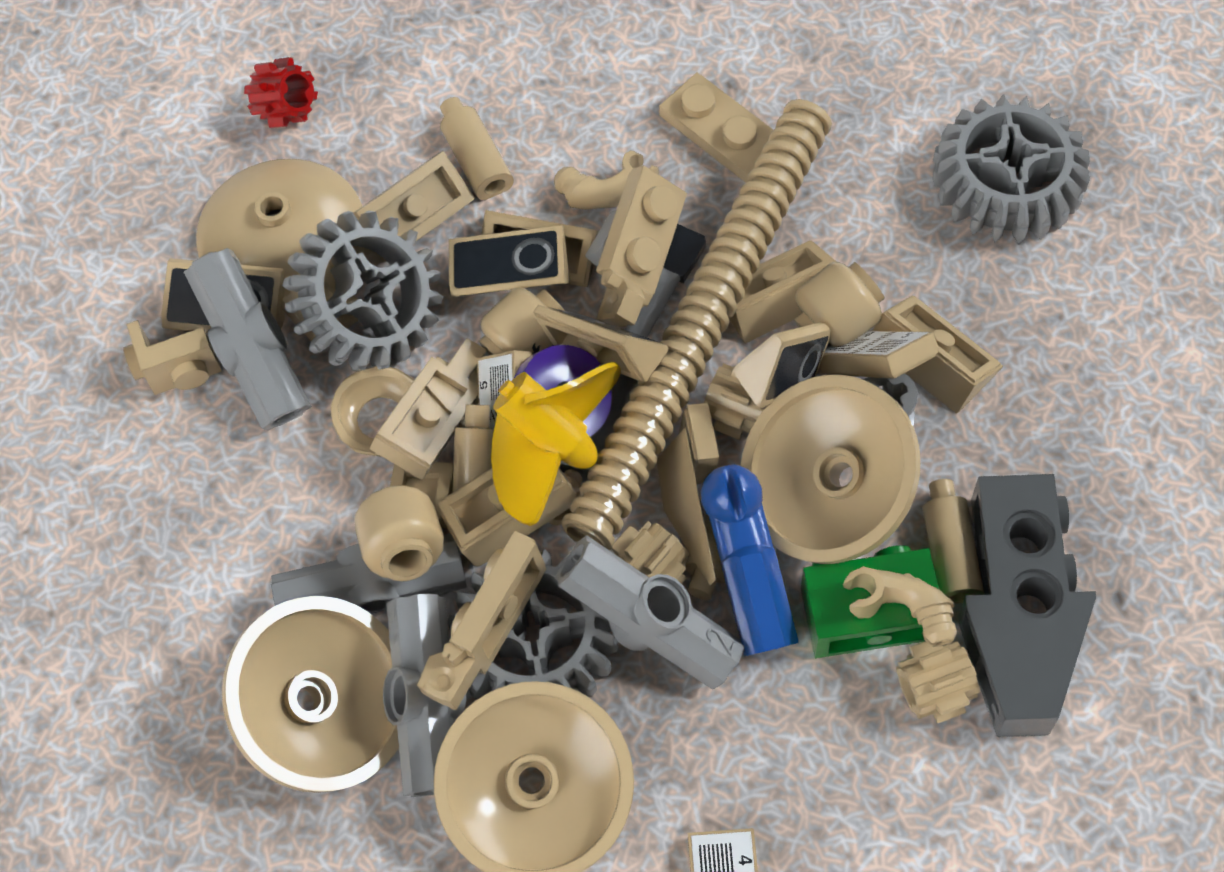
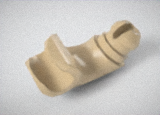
[554,150,659,210]
[843,566,957,647]

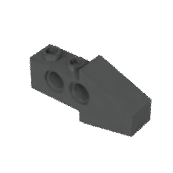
[958,474,1096,737]

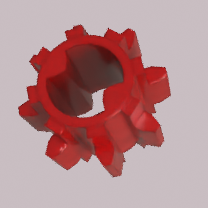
[244,57,318,128]

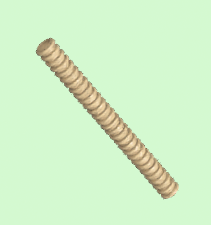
[562,99,832,550]

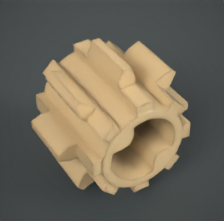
[704,363,768,440]
[612,521,690,584]
[896,641,980,723]

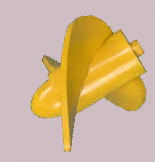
[491,362,621,526]

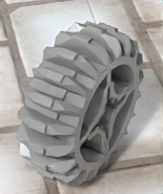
[932,94,1090,245]
[282,211,444,371]
[447,549,618,699]

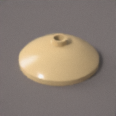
[196,159,362,297]
[741,374,921,564]
[222,596,399,793]
[433,681,634,872]

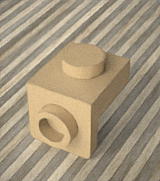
[123,320,222,395]

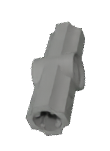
[184,248,312,431]
[271,533,467,614]
[555,536,744,689]
[383,594,466,797]

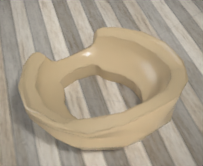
[330,366,414,457]

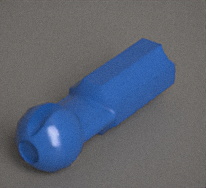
[701,464,799,656]

